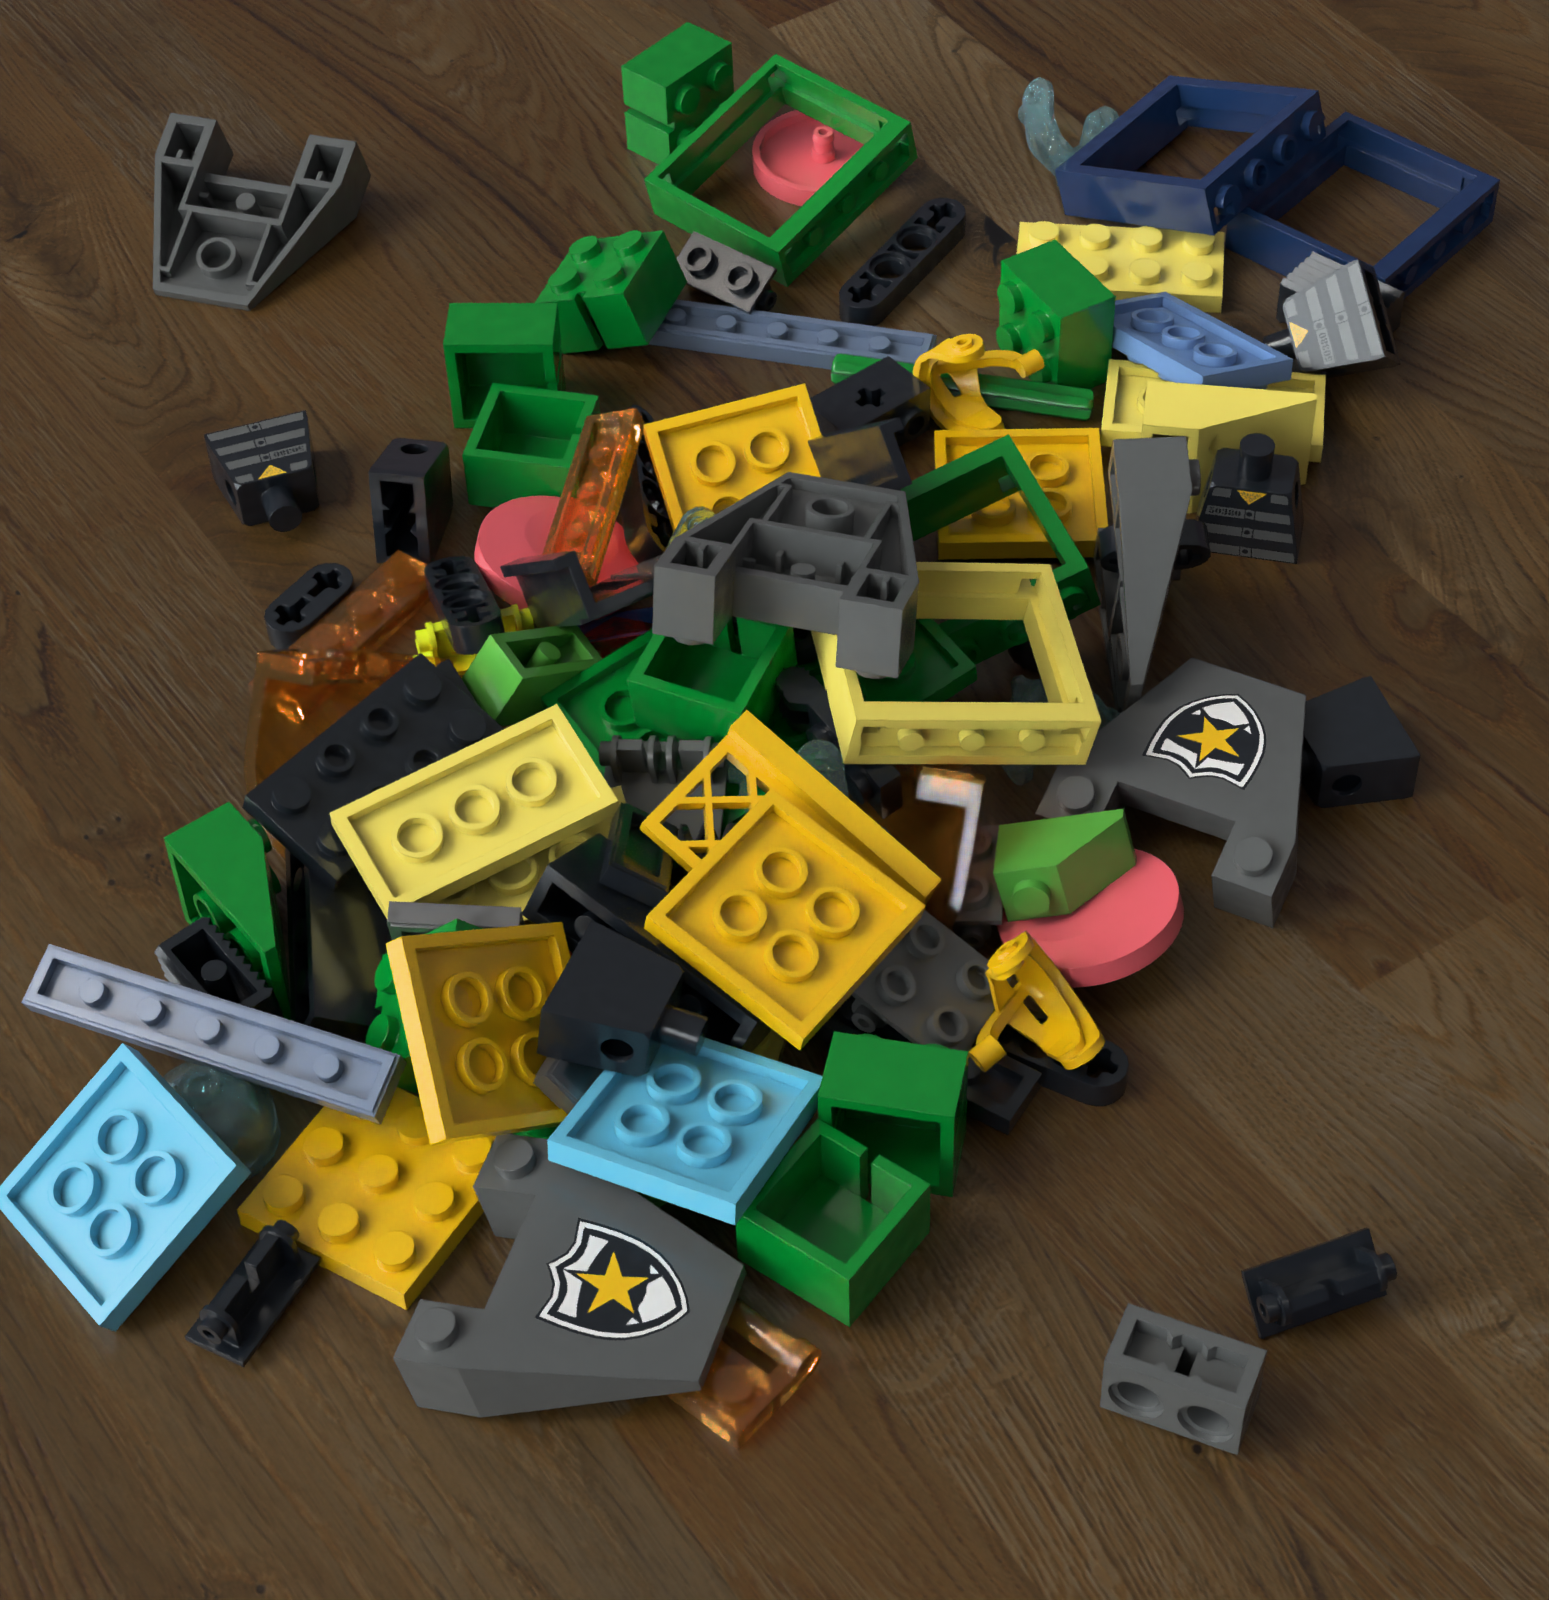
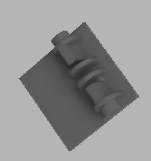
[599,735,730,840]
[851,910,1012,1051]

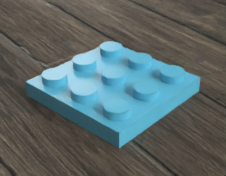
[547,1038,823,1225]
[0,1043,251,1332]

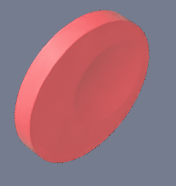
[752,110,864,206]
[474,496,641,620]
[997,849,1184,988]

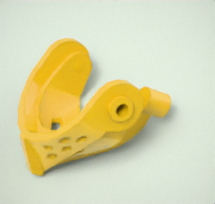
[912,334,1045,430]
[968,931,1105,1072]

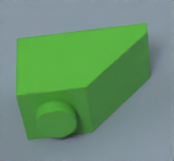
[462,625,602,726]
[993,809,1136,922]

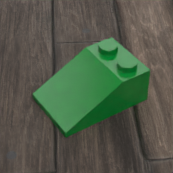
[164,802,291,1020]

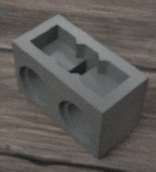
[1100,1303,1267,1455]

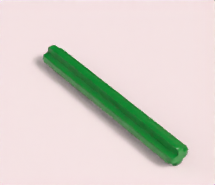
[831,353,1094,421]

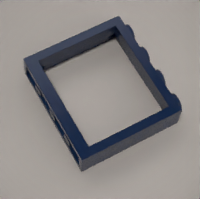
[1055,76,1326,235]
[1225,111,1500,299]

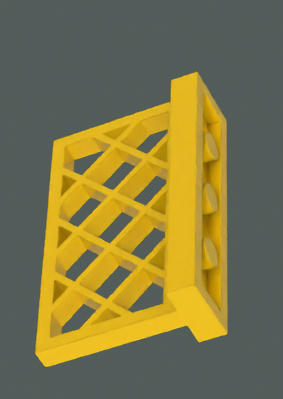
[640,710,942,905]

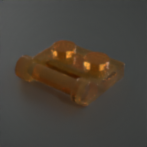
[667,1298,822,1450]

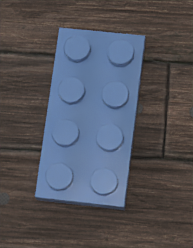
[1112,292,1293,390]

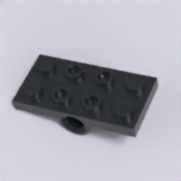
[242,653,504,892]

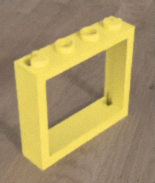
[811,562,1101,765]

